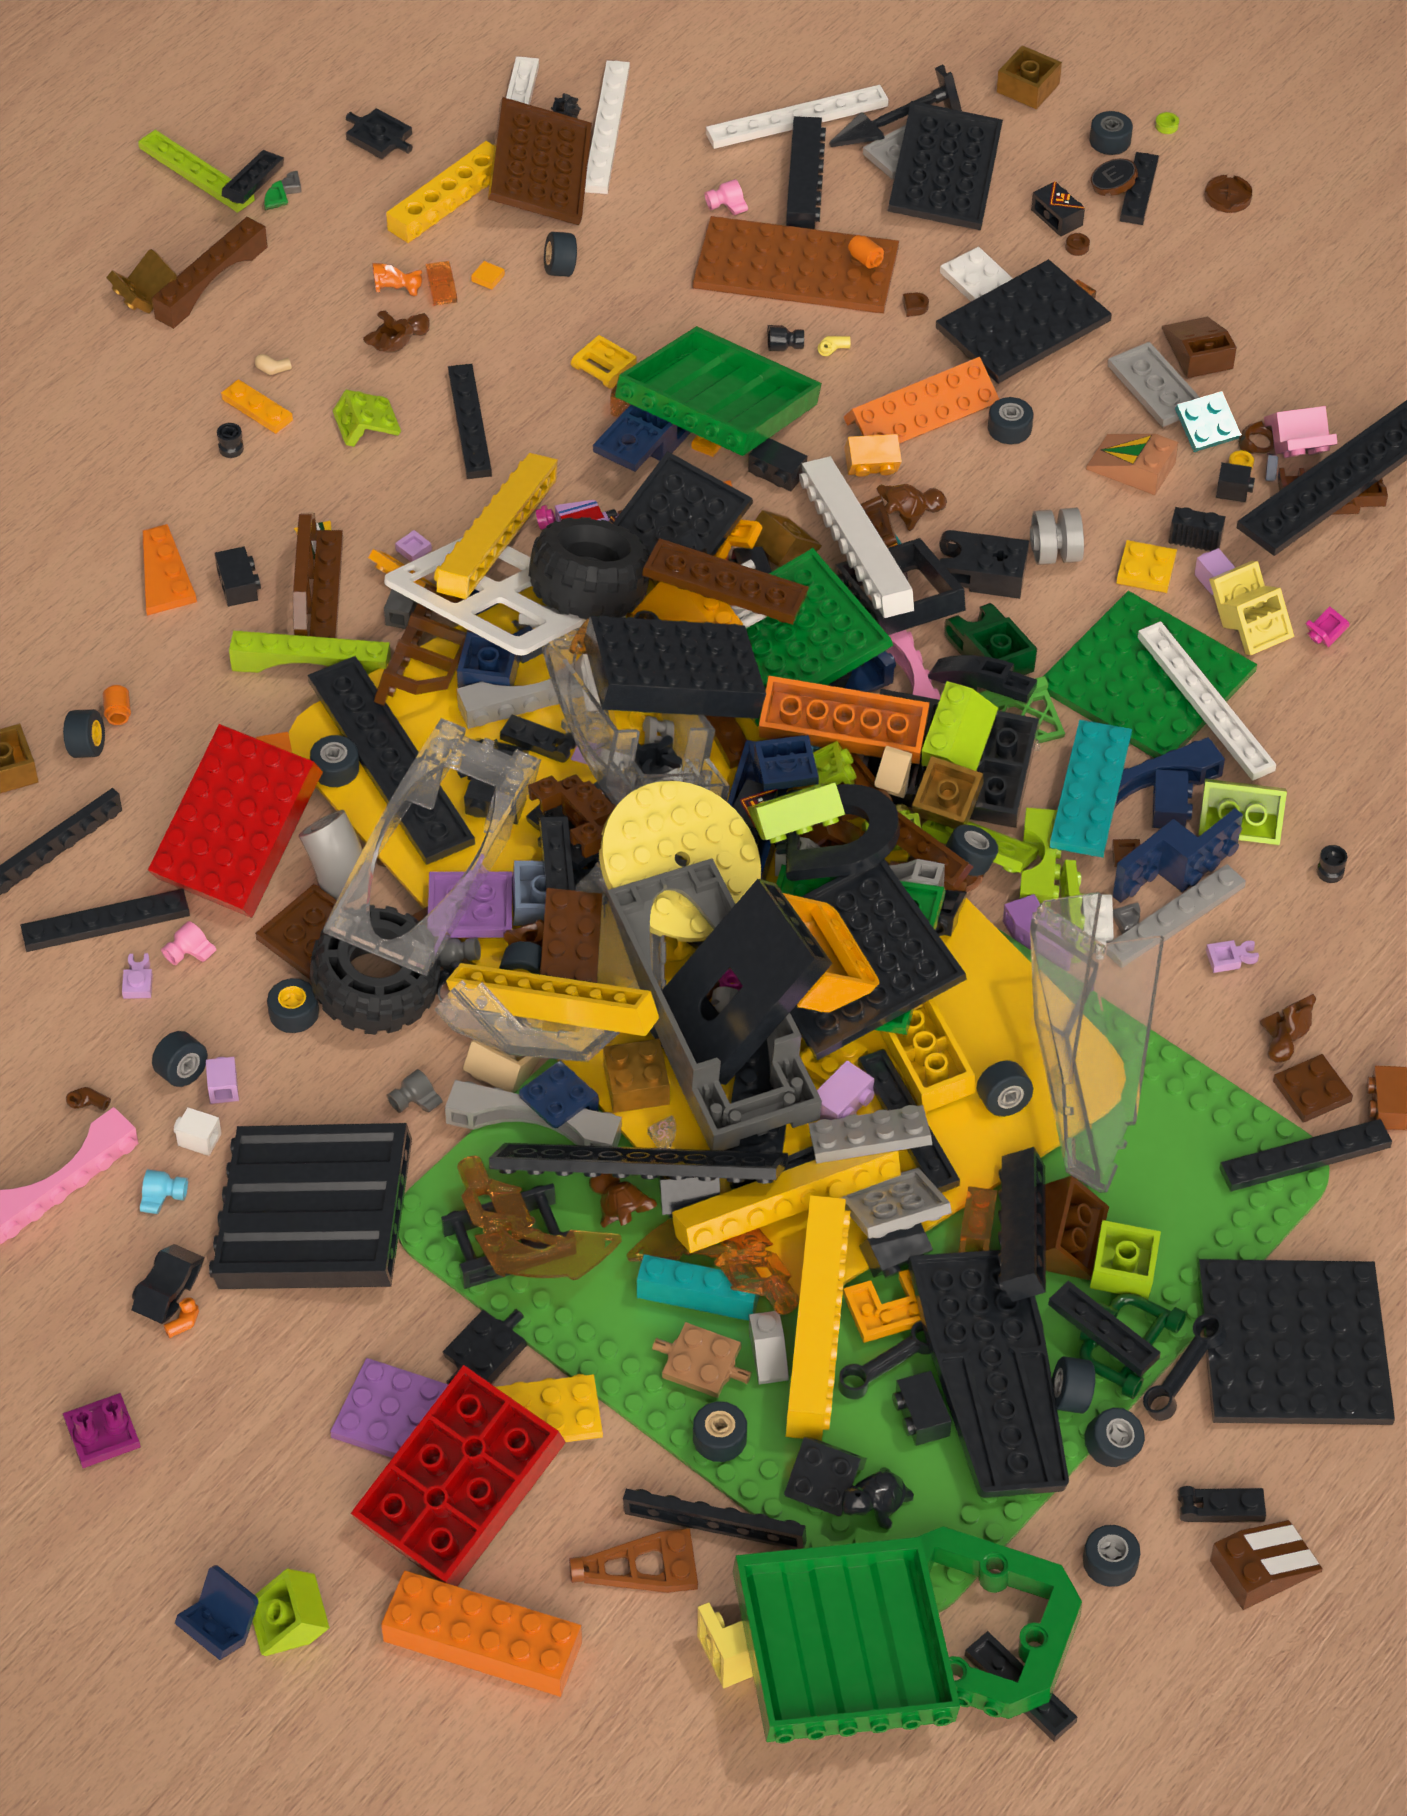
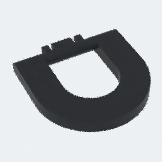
[776,784,900,881]

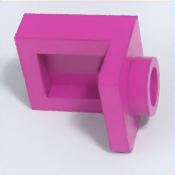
[1305,606,1350,648]

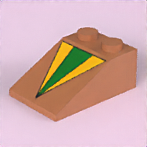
[1086,434,1179,495]

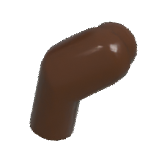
[66,1087,111,1111]

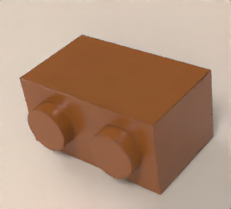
[1367,1066,1407,1130]

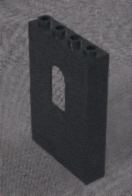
[662,879,833,1085]

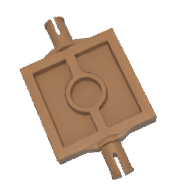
[652,1322,752,1398]

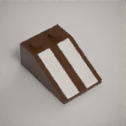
[1210,1520,1323,1610]

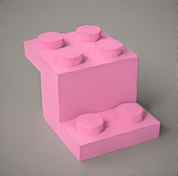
[1264,406,1338,458]

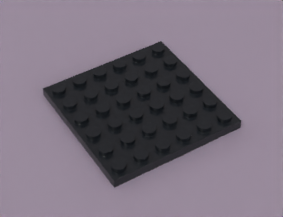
[790,859,967,1061]
[1197,1259,1395,1425]

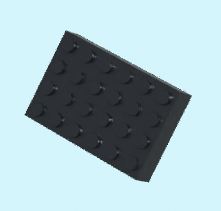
[584,616,766,719]
[863,689,1039,828]

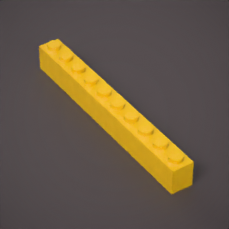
[434,453,558,599]

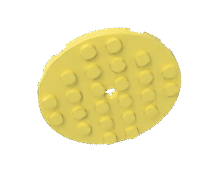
[599,781,761,942]

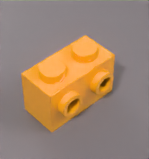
[844,434,902,477]

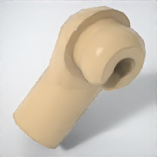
[255,354,292,375]

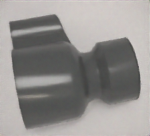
[436,938,481,970]
[387,1069,443,1113]

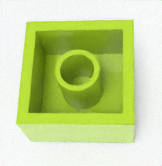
[1090,1220,1161,1299]

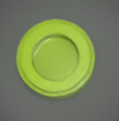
[1155,112,1179,134]

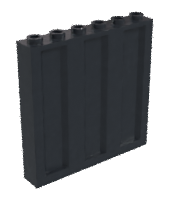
[209,1123,412,1289]

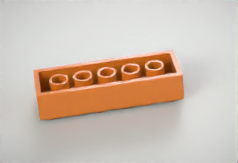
[759,676,929,764]
[381,1570,582,1697]

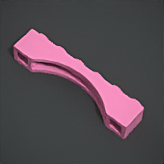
[886,630,940,700]
[0,1107,139,1244]

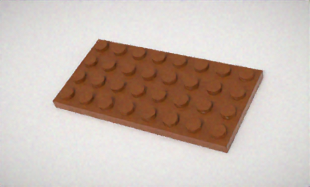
[693,216,899,314]

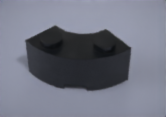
[131,1244,205,1324]

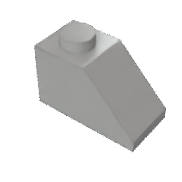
[749,1310,789,1384]

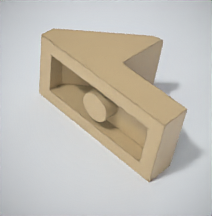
[874,746,912,798]

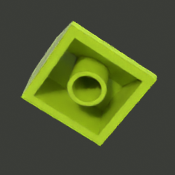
[253,1568,330,1656]

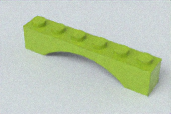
[229,630,391,674]

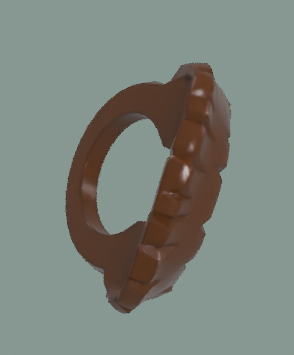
[1238,421,1274,454]

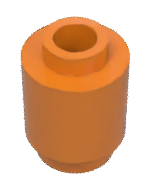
[848,235,884,269]
[103,685,131,725]

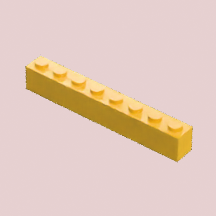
[446,963,659,1036]
[672,1151,901,1253]

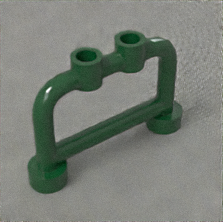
[1079,1293,1187,1399]

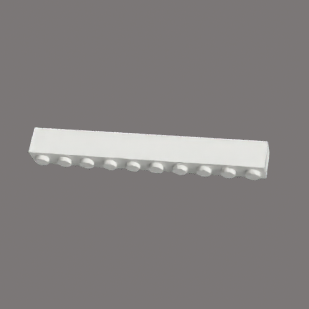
[799,456,914,618]

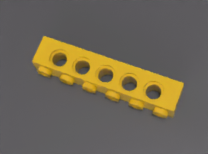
[386,141,494,243]

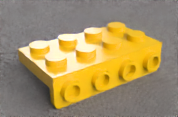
[496,1374,603,1442]

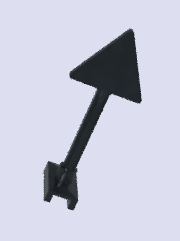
[829,64,962,147]

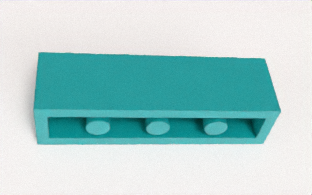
[637,1254,760,1321]

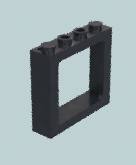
[835,538,966,635]

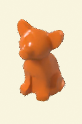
[372,263,422,296]

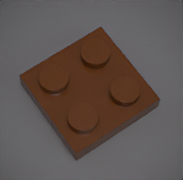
[1273,1054,1353,1123]

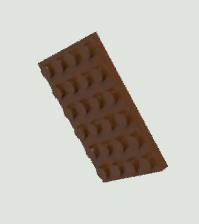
[488,97,592,225]

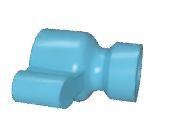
[140,1169,188,1214]

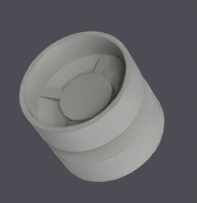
[1030,507,1084,565]

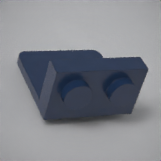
[845,650,896,693]
[519,1060,599,1128]
[174,1565,258,1660]

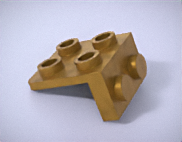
[106,249,177,314]

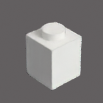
[174,1107,222,1156]

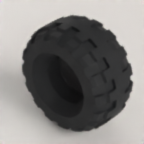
[528,517,650,620]
[310,905,441,1035]

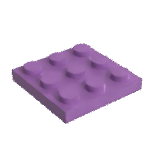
[427,872,512,938]
[330,1358,448,1458]

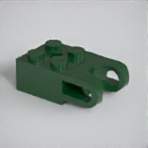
[944,603,1037,675]

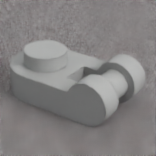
[643,716,674,744]

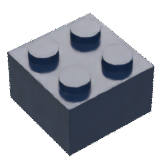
[457,632,520,688]

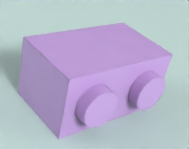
[817,1061,875,1120]

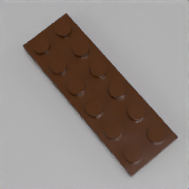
[642,538,809,625]

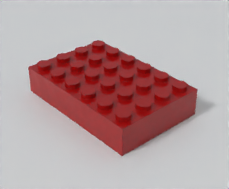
[148,724,323,918]
[350,1365,566,1587]

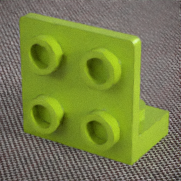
[332,389,401,447]

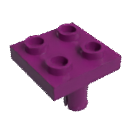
[62,1393,141,1468]

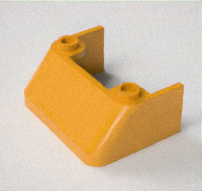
[783,893,879,1013]

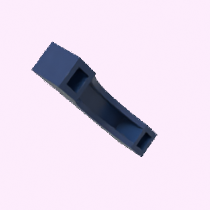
[1115,737,1225,808]

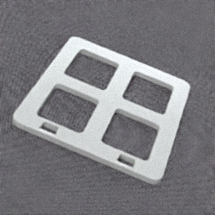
[384,537,589,655]

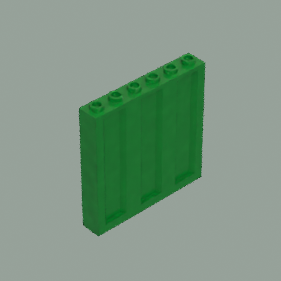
[615,326,822,456]
[732,1537,960,1744]

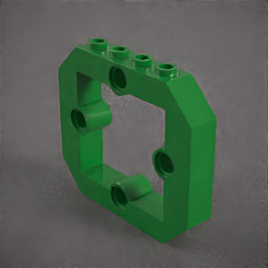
[918,1526,1082,1719]

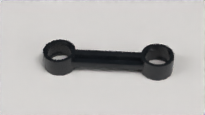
[1143,1313,1226,1421]
[838,1320,931,1399]

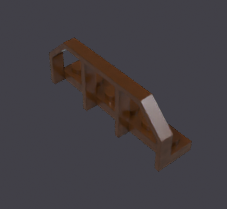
[293,513,343,638]
[374,584,474,705]

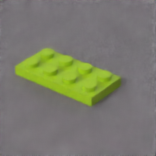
[922,820,1040,873]

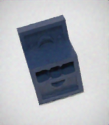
[749,735,819,791]

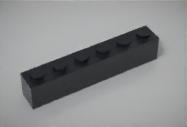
[786,116,826,229]
[998,1147,1046,1302]

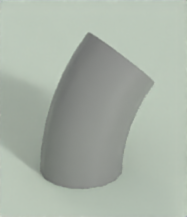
[299,810,370,904]

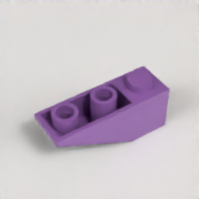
[1003,894,1072,973]

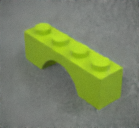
[1019,807,1061,912]

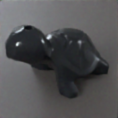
[615,735,682,789]
[842,1467,914,1529]

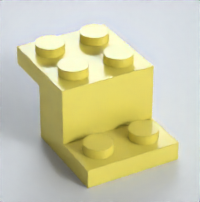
[1209,561,1294,655]
[697,1603,753,1689]

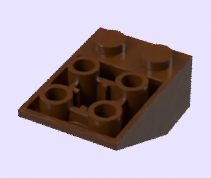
[1162,316,1237,378]

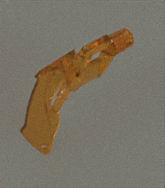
[457,1156,622,1280]
[627,1219,799,1315]

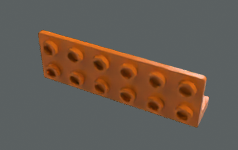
[844,357,999,444]

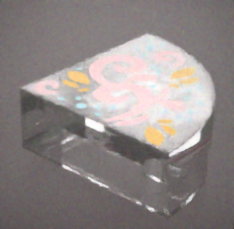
[647,1115,676,1149]

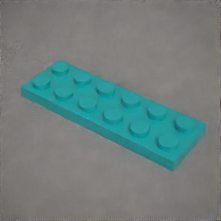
[1050,720,1132,858]

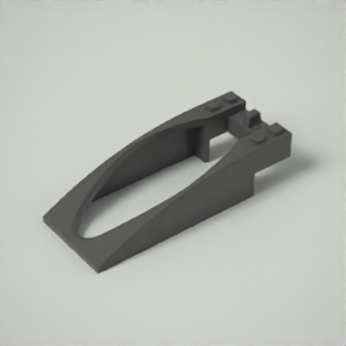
[607,858,822,1151]

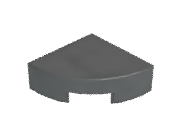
[282,171,302,195]
[1113,902,1140,934]

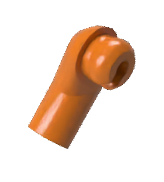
[163,1297,199,1338]

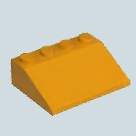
[631,581,743,625]

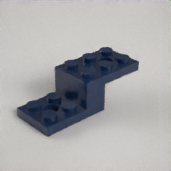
[593,405,691,472]
[1113,808,1243,903]

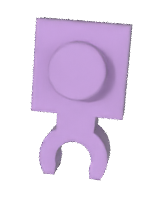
[1206,940,1259,973]
[122,953,153,999]

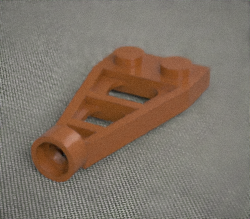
[569,1528,698,1593]

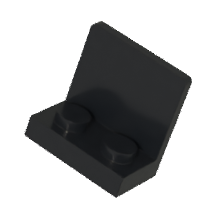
[784,1437,867,1516]

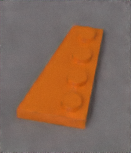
[143,524,197,616]

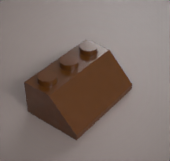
[1045,1176,1109,1280]

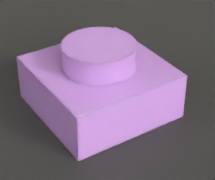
[395,530,432,562]

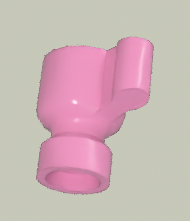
[704,179,748,215]
[161,921,216,965]

